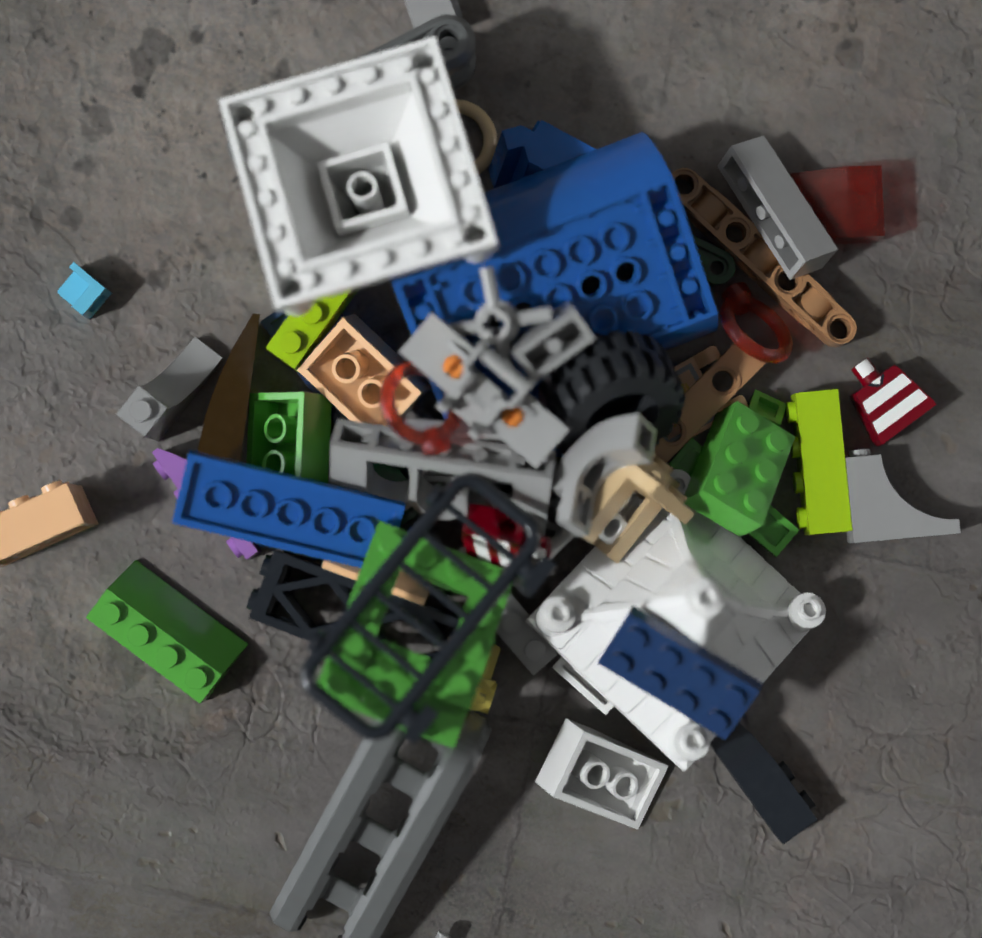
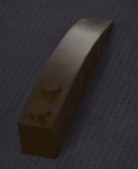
[197,313,260,462]

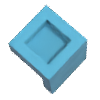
[58,262,112,320]

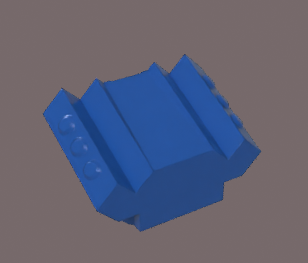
[488,120,596,189]

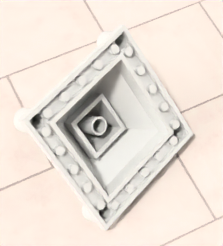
[219,36,498,316]
[525,469,826,771]

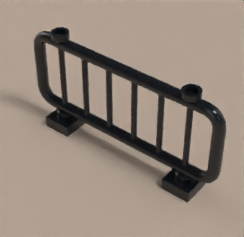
[300,473,556,745]

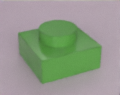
[747,389,786,426]

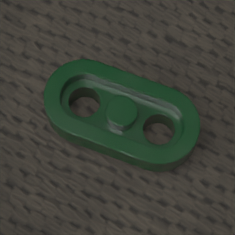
[692,235,736,286]

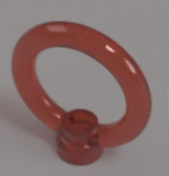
[720,282,793,364]
[379,361,462,457]

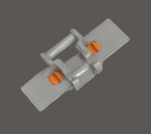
[399,312,570,468]

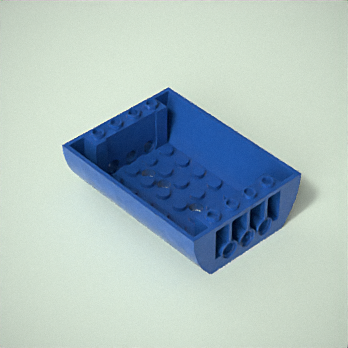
[390,132,719,422]

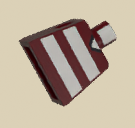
[850,357,937,447]
[461,503,551,569]

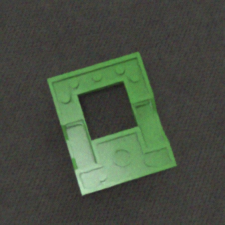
[318,521,513,748]

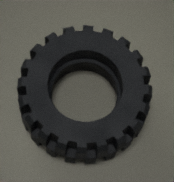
[538,330,685,455]

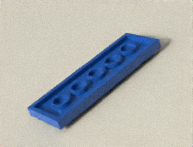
[172,450,405,568]

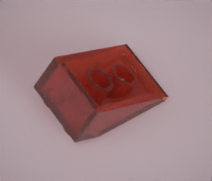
[789,165,885,244]

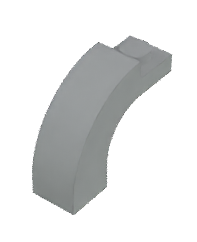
[551,414,657,537]

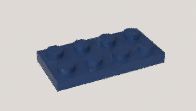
[598,606,763,740]

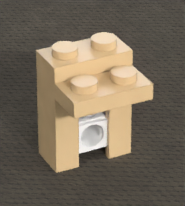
[581,452,695,564]

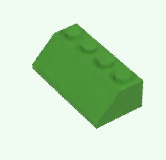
[85,560,248,704]

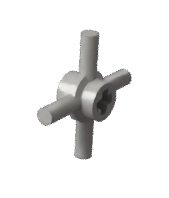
[448,266,554,379]

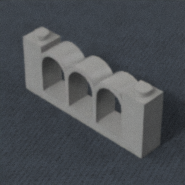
[330,419,556,536]

